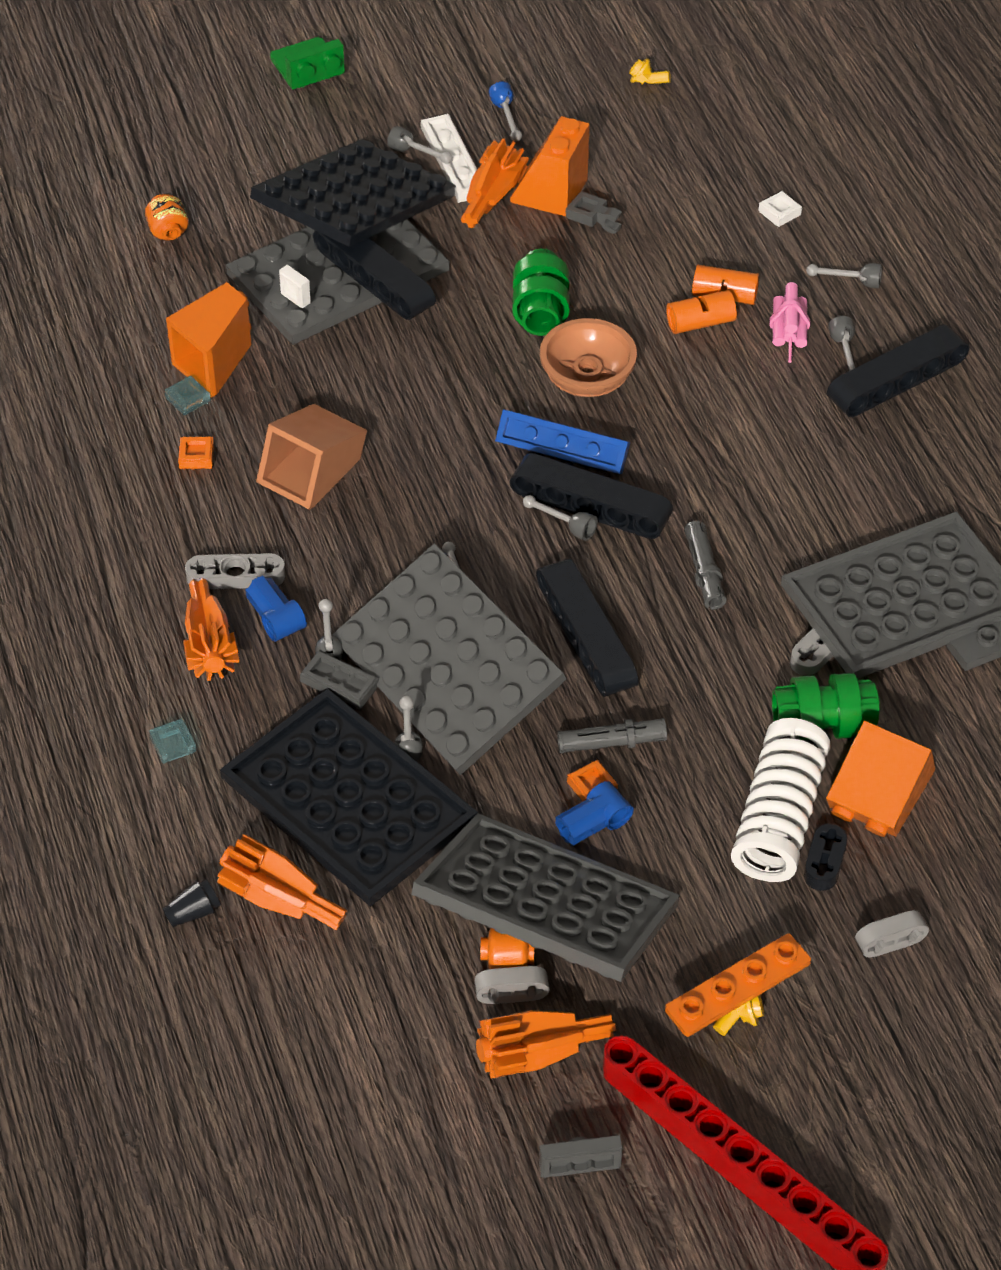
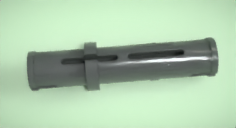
[684,520,726,610]
[557,718,667,754]

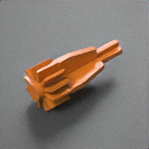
[461,138,529,228]
[183,578,239,681]
[217,834,347,930]
[476,1010,616,1079]

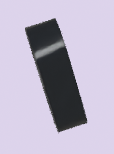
[804,824,847,891]

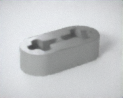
[790,628,833,676]
[855,910,929,957]
[474,966,549,1004]

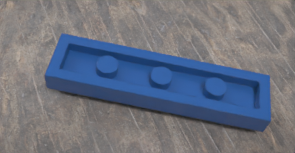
[495,409,630,474]

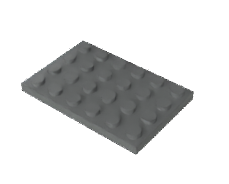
[226,220,449,345]
[781,512,1001,679]
[332,543,567,775]
[411,814,680,982]

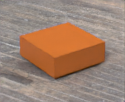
[178,437,214,469]
[567,759,618,802]

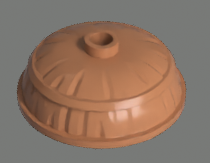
[540,318,637,397]

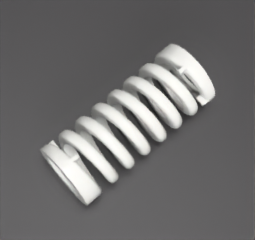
[731,718,830,882]

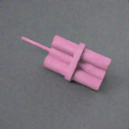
[770,282,810,363]

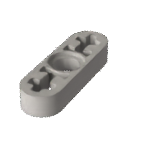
[185,553,285,589]

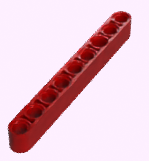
[603,1036,889,1270]

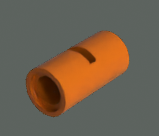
[692,264,759,305]
[666,290,737,334]

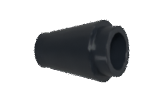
[162,879,221,928]

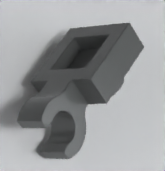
[566,191,622,234]

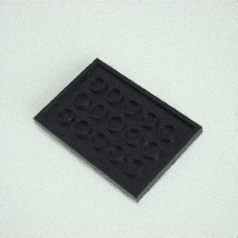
[250,140,456,247]
[220,688,478,907]

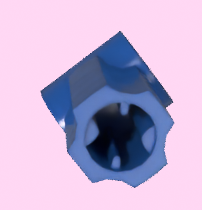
[245,575,307,642]
[555,781,634,846]

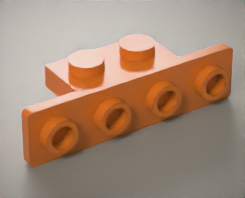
[665,934,811,1037]

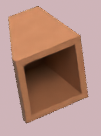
[256,404,367,510]

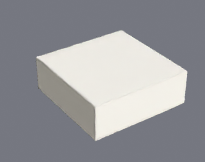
[758,191,802,227]
[279,265,311,308]

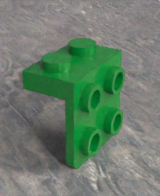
[270,37,345,90]

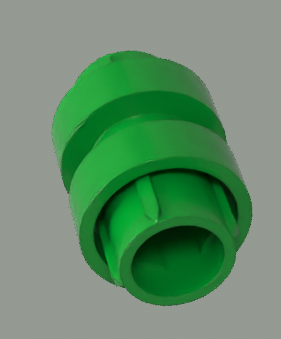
[512,249,569,336]
[772,673,879,741]

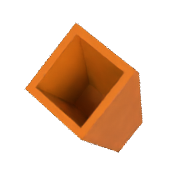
[510,116,590,217]
[166,282,252,398]
[826,721,936,837]

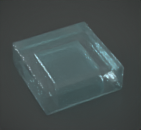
[164,375,210,416]
[149,718,196,764]

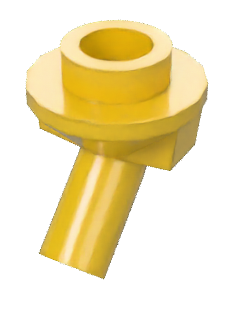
[629,58,671,84]
[713,995,764,1036]

